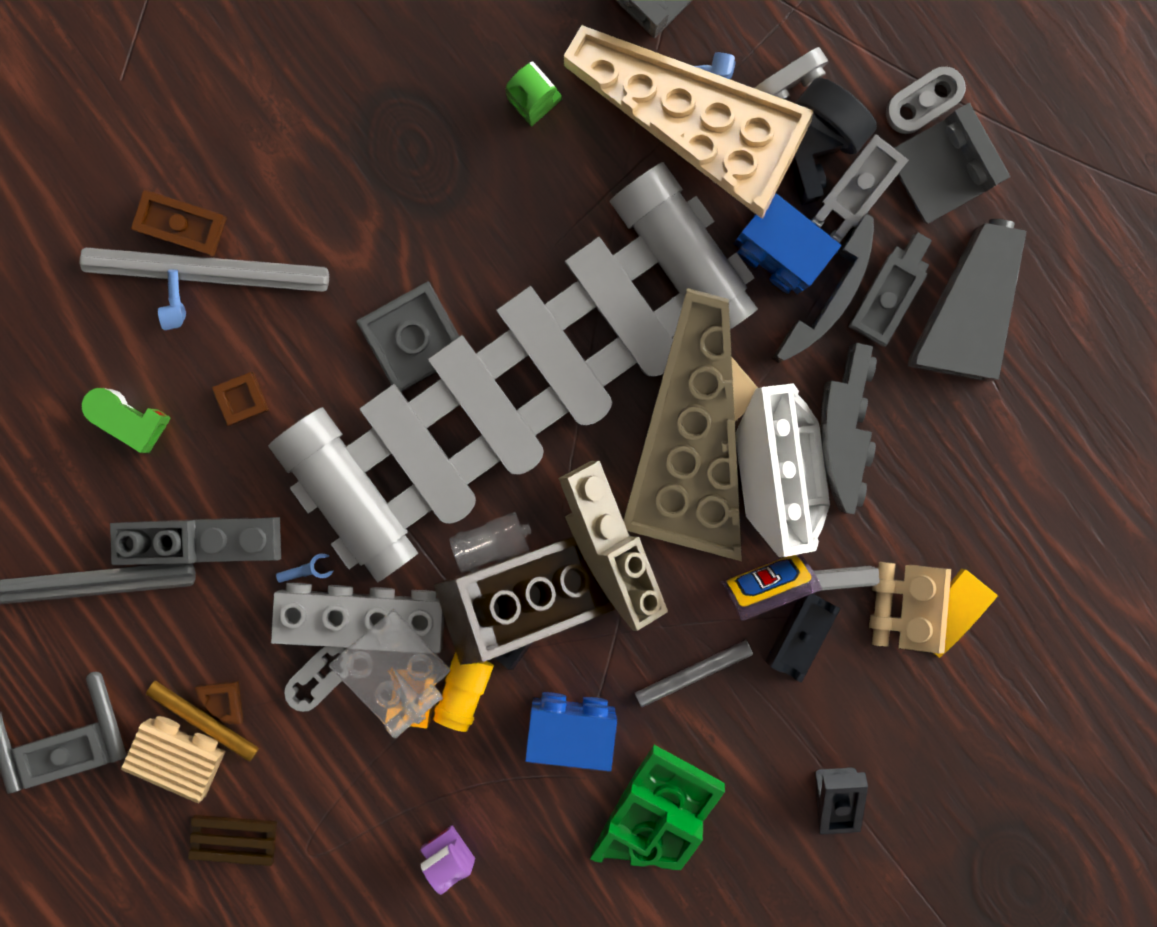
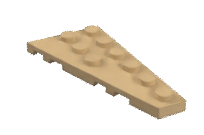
[564,25,814,219]

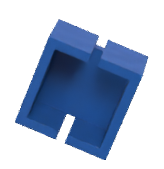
[733,193,842,295]
[525,692,617,771]

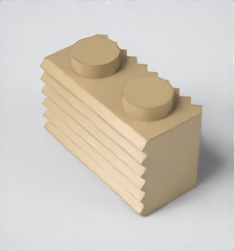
[121,716,226,803]

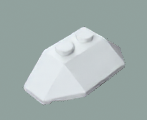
[735,384,830,557]

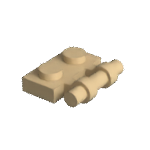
[869,562,951,654]

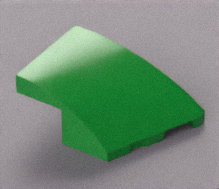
[590,745,725,870]

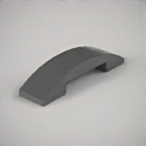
[772,213,874,363]

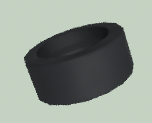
[795,77,876,155]

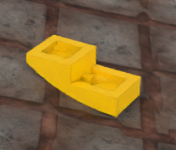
[933,568,998,658]

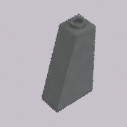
[908,219,1027,382]

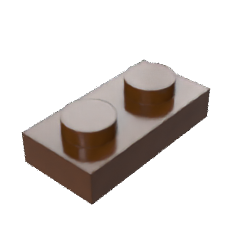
[131,189,227,257]

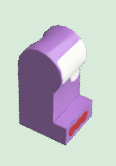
[420,825,475,895]

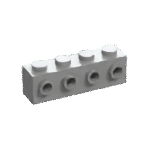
[271,583,445,653]

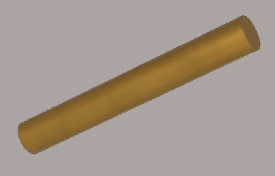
[146,680,259,762]

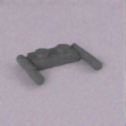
[0,672,127,794]

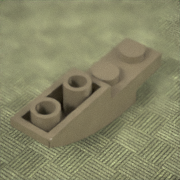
[558,461,668,631]

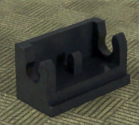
[765,591,841,683]

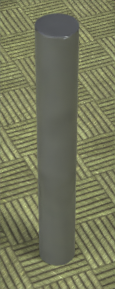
[635,640,753,708]

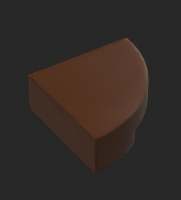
[195,681,243,724]

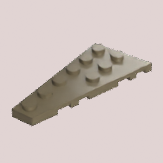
[623,288,742,561]

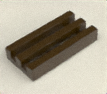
[188,815,277,866]

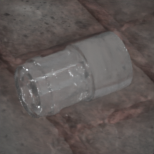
[449,512,532,573]

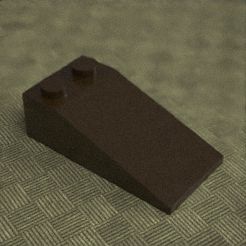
[434,536,615,665]

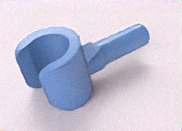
[694,52,736,79]
[158,269,186,330]
[276,553,334,583]

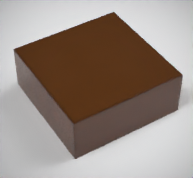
[212,372,269,426]

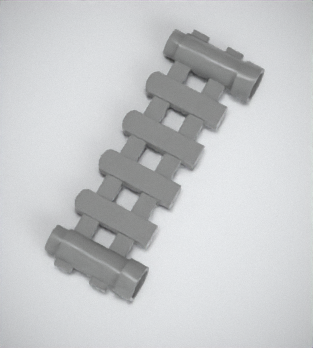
[268,162,758,583]

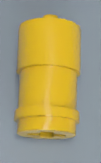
[433,652,494,732]

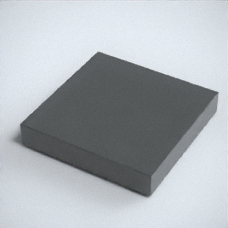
[356,281,460,392]

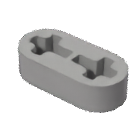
[284,646,354,712]

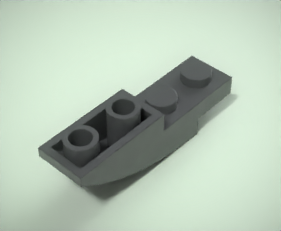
[820,343,877,515]
[110,517,281,565]

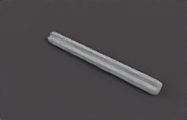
[80,248,329,292]

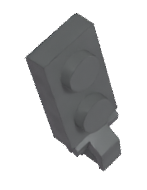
[848,232,932,347]

